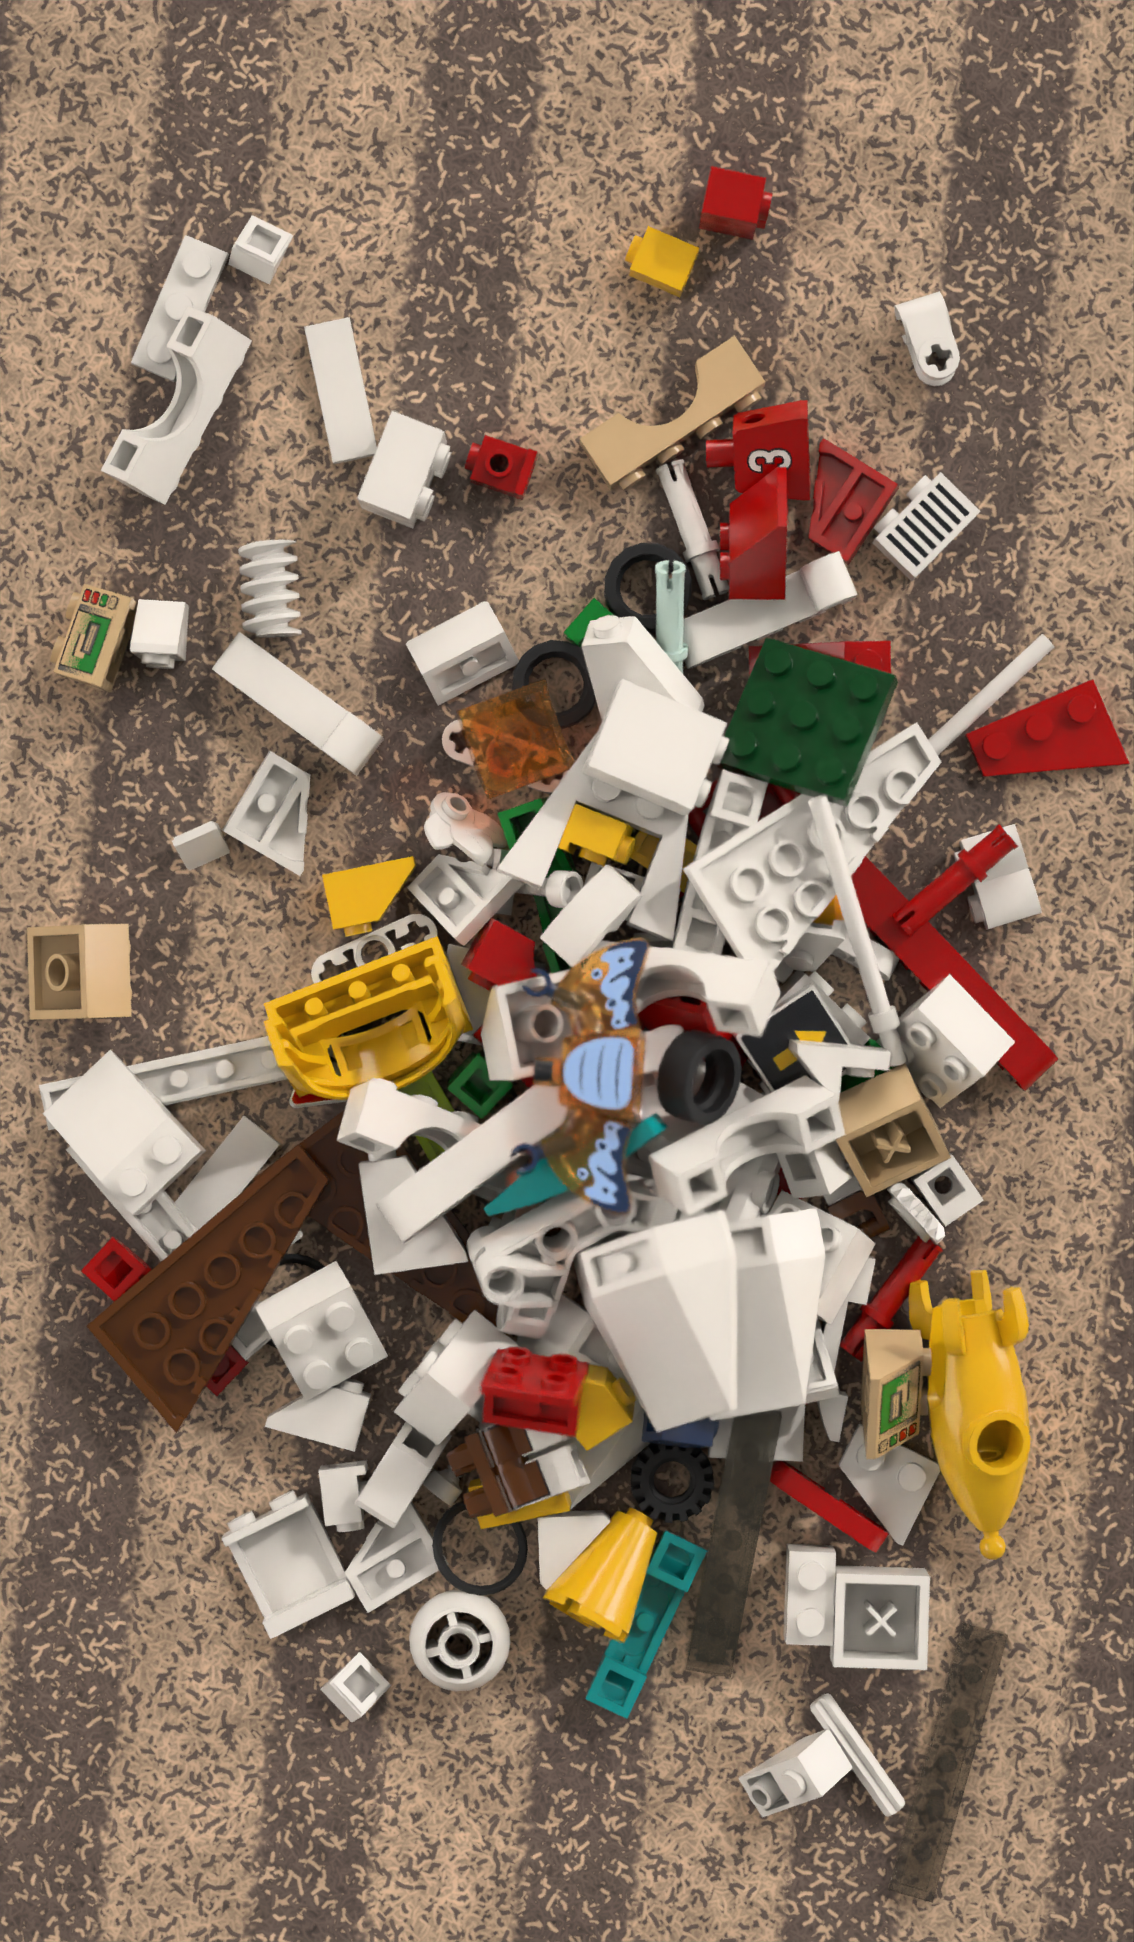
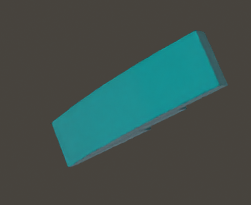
[483,1113,668,1216]

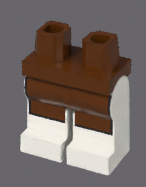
[447,1424,590,1518]

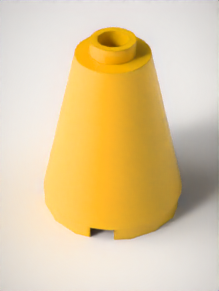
[543,1507,657,1643]

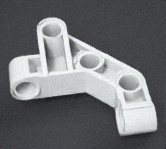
[466,1173,677,1340]

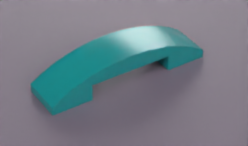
[585,1530,707,1719]

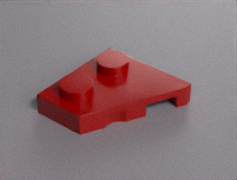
[808,438,899,565]

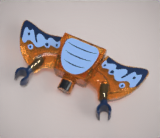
[510,938,650,1216]

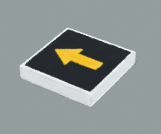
[733,983,852,1093]

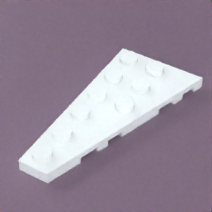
[683,722,941,971]

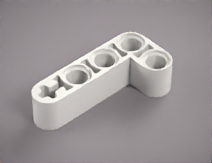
[683,551,858,669]
[212,632,384,776]

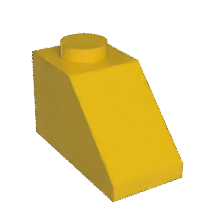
[322,856,416,937]
[576,1364,636,1451]

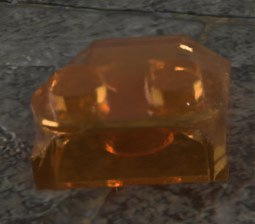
[456,679,575,799]

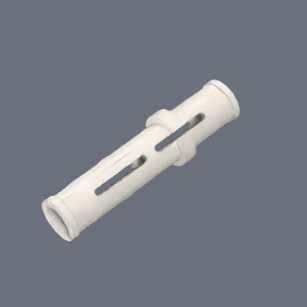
[656,459,729,600]

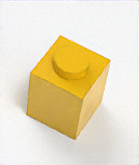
[625,226,699,298]

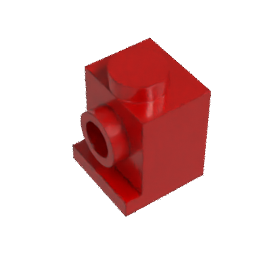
[464,435,538,500]

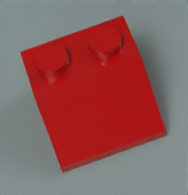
[720,467,787,600]

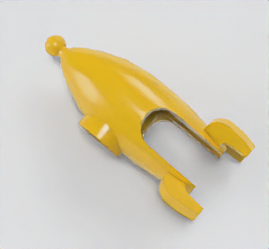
[908,1270,1031,1560]

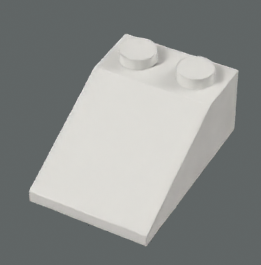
[43,1050,206,1216]

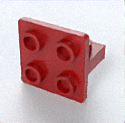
[480,1346,590,1437]

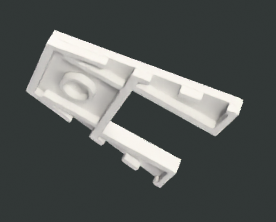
[496,731,689,942]

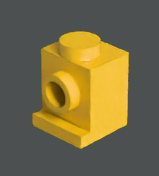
[558,804,636,866]

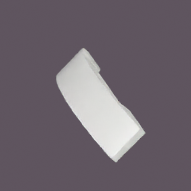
[673,770,768,956]
[817,1256,876,1442]

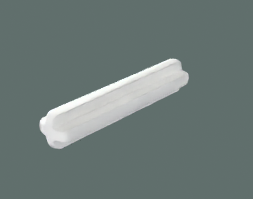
[810,1693,905,1817]

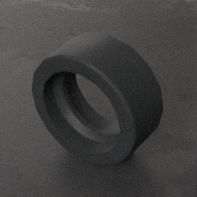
[604,543,692,633]
[512,640,596,730]
[656,1030,742,1125]

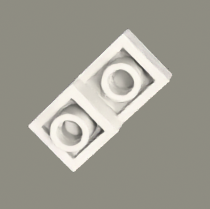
[540,865,643,968]

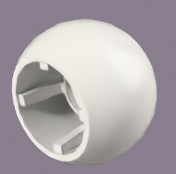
[409,1589,511,1691]

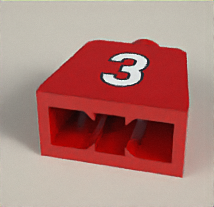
[706,400,811,501]

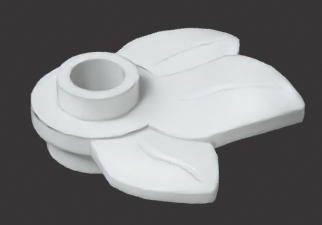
[424,792,507,866]

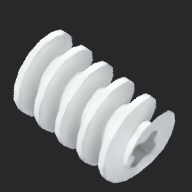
[238,540,302,638]

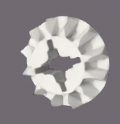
[887,1183,945,1245]

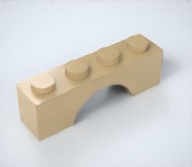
[579,335,765,491]

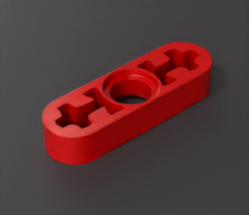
[766,1461,890,1553]

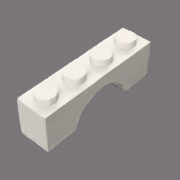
[101,306,252,505]
[578,941,781,1036]
[648,1076,845,1216]
[336,1078,529,1201]

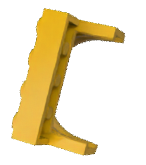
[263,936,474,1100]

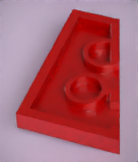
[965,679,1130,777]

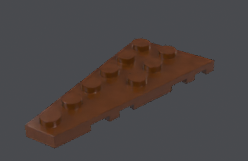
[253,1109,508,1335]
[87,1144,330,1433]

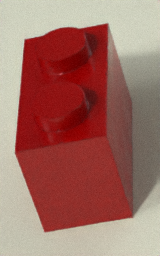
[699,166,773,240]

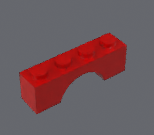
[461,918,645,1040]

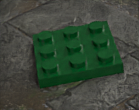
[717,637,898,807]

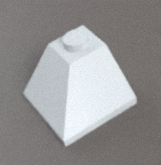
[481,968,593,1080]

